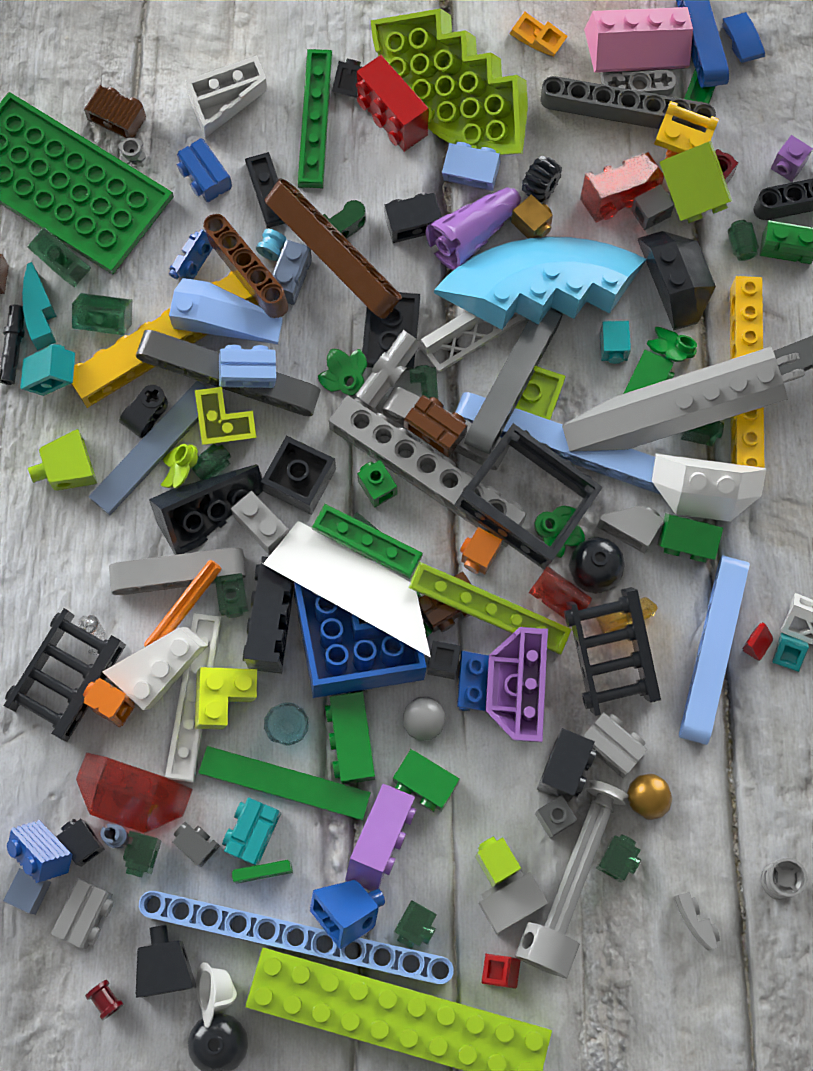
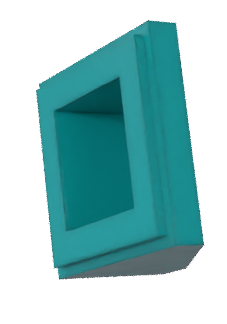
[772,633,809,672]

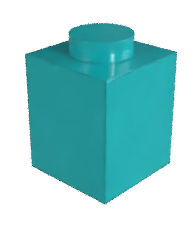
[600,321,631,364]

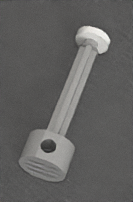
[515,780,629,979]

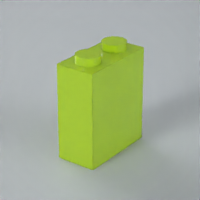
[659,141,732,223]

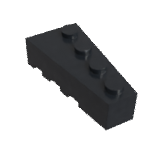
[243,556,294,674]

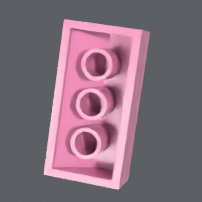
[584,7,693,73]

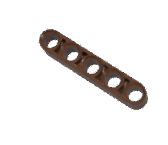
[203,214,288,318]

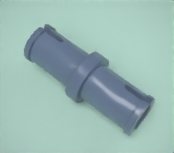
[100,824,129,848]

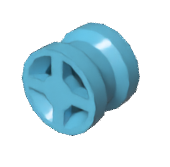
[256,229,287,261]

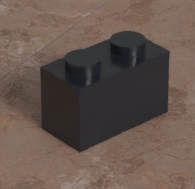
[384,192,442,244]

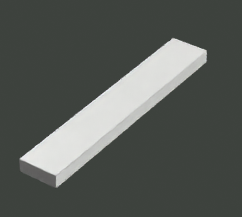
[165,613,222,784]

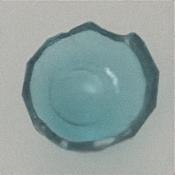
[264,702,309,746]

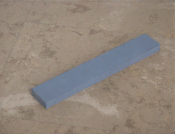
[88,380,208,516]

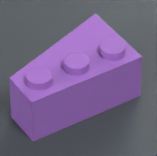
[345,784,417,891]

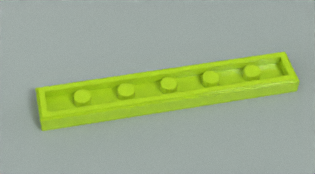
[408,562,572,655]

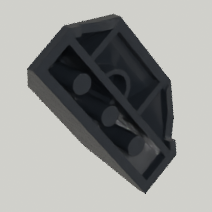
[638,231,716,331]

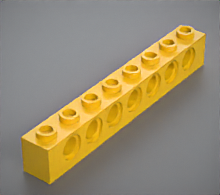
[730,276,765,468]

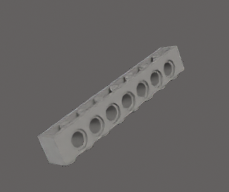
[328,395,526,547]

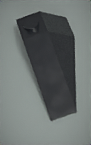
[149,464,263,555]

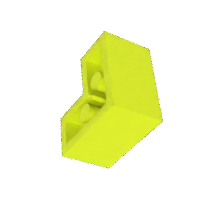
[195,387,256,445]
[195,667,257,730]

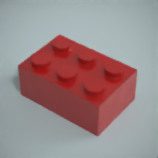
[356,55,429,152]

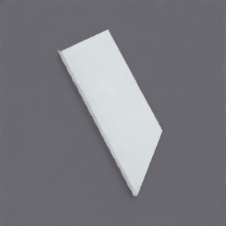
[262,521,430,657]

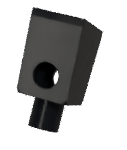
[135,925,196,998]

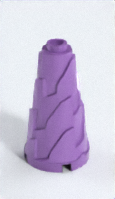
[426,187,521,270]

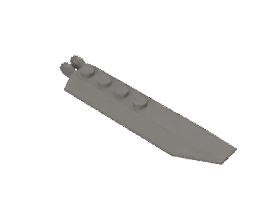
[562,346,805,452]

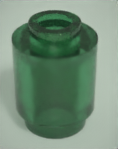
[727,220,759,261]
[192,443,231,480]

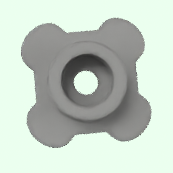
[118,138,146,164]

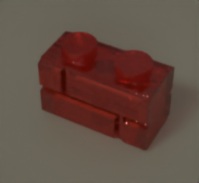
[528,566,592,619]

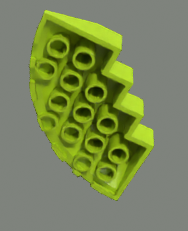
[370,8,528,155]

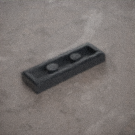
[245,152,285,229]

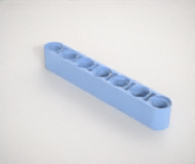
[679,555,749,745]

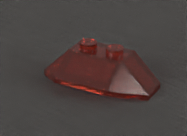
[76,752,193,834]

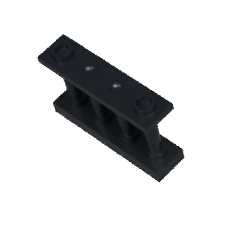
[564,587,661,716]
[3,608,126,742]

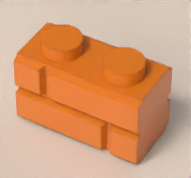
[83,678,135,727]

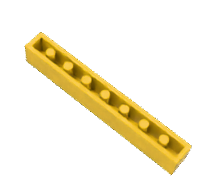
[71,265,259,408]

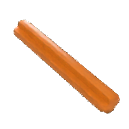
[144,560,222,647]

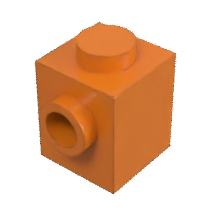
[460,527,502,575]

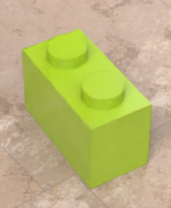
[475,836,521,887]

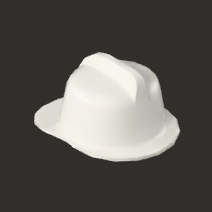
[196,962,237,1028]

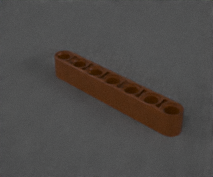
[265,178,402,319]

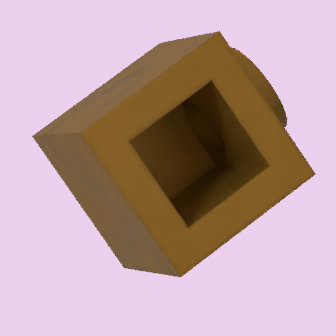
[511,195,553,238]

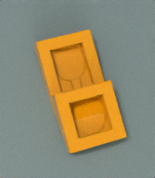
[509,11,568,57]

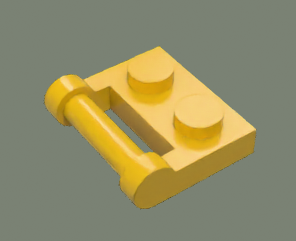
[654,101,719,153]

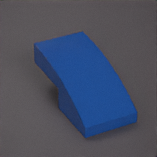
[722,12,765,63]

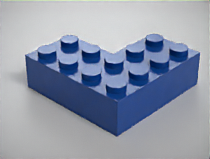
[294,582,427,698]

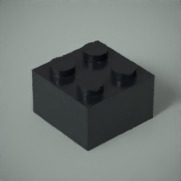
[261,435,336,515]
[537,728,597,803]

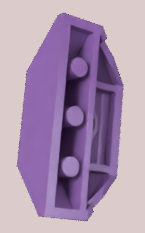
[486,627,548,742]

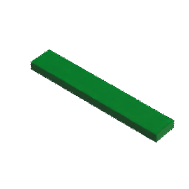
[298,49,332,189]
[199,746,371,821]

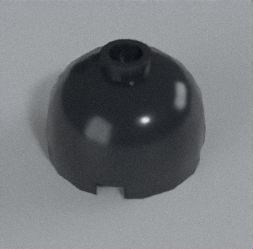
[569,537,625,594]
[188,1013,248,1071]

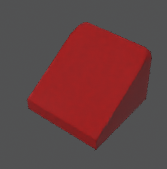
[742,622,773,661]
[481,953,521,989]

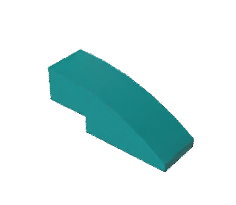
[22,262,57,351]

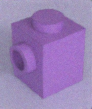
[771,135,813,182]

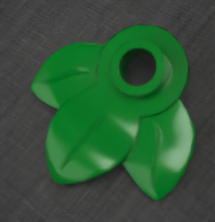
[647,326,697,362]
[318,349,367,396]
[534,506,585,558]

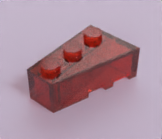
[580,152,664,223]

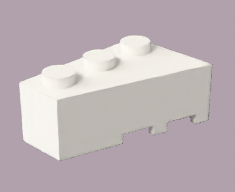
[185,55,267,138]
[103,627,207,710]

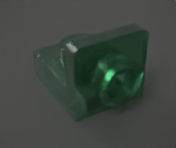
[409,365,438,399]

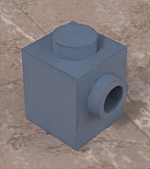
[3,868,52,915]

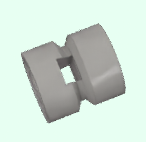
[761,858,808,899]

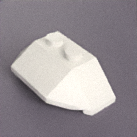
[651,454,766,522]

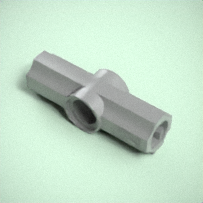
[356,330,422,409]

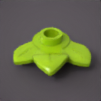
[161,444,198,489]

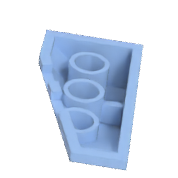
[169,278,283,344]

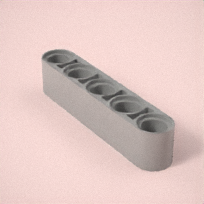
[381,387,510,470]
[109,548,246,595]

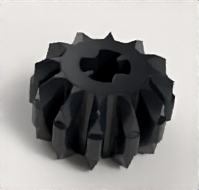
[522,155,562,202]

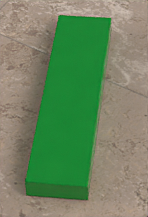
[312,504,423,579]

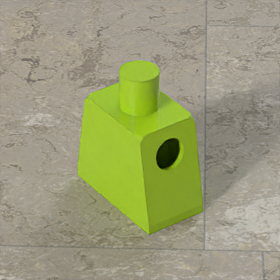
[28,429,98,491]

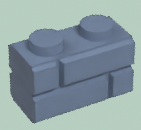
[272,240,312,305]

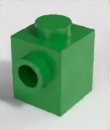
[357,460,398,508]

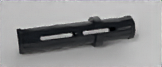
[0,305,25,385]

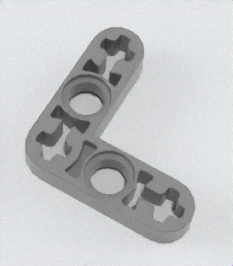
[600,70,676,96]

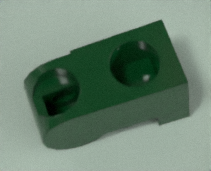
[323,200,366,239]

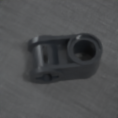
[119,385,168,438]

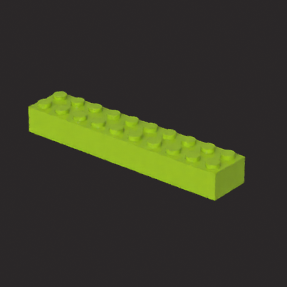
[245,947,552,1071]

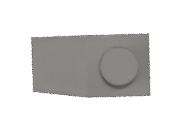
[597,506,664,554]

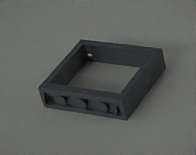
[454,423,603,570]

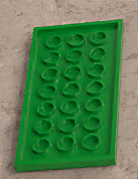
[0,92,174,275]

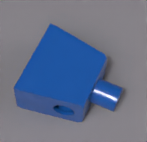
[310,880,385,949]

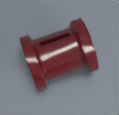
[85,979,124,1021]

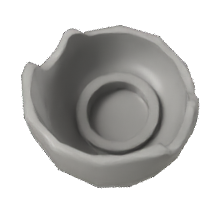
[403,697,446,741]

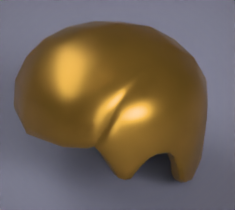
[627,774,672,820]

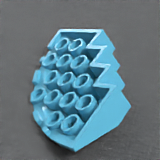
[434,237,646,330]

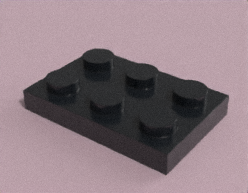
[362,292,420,371]

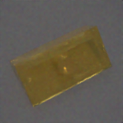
[596,597,658,633]

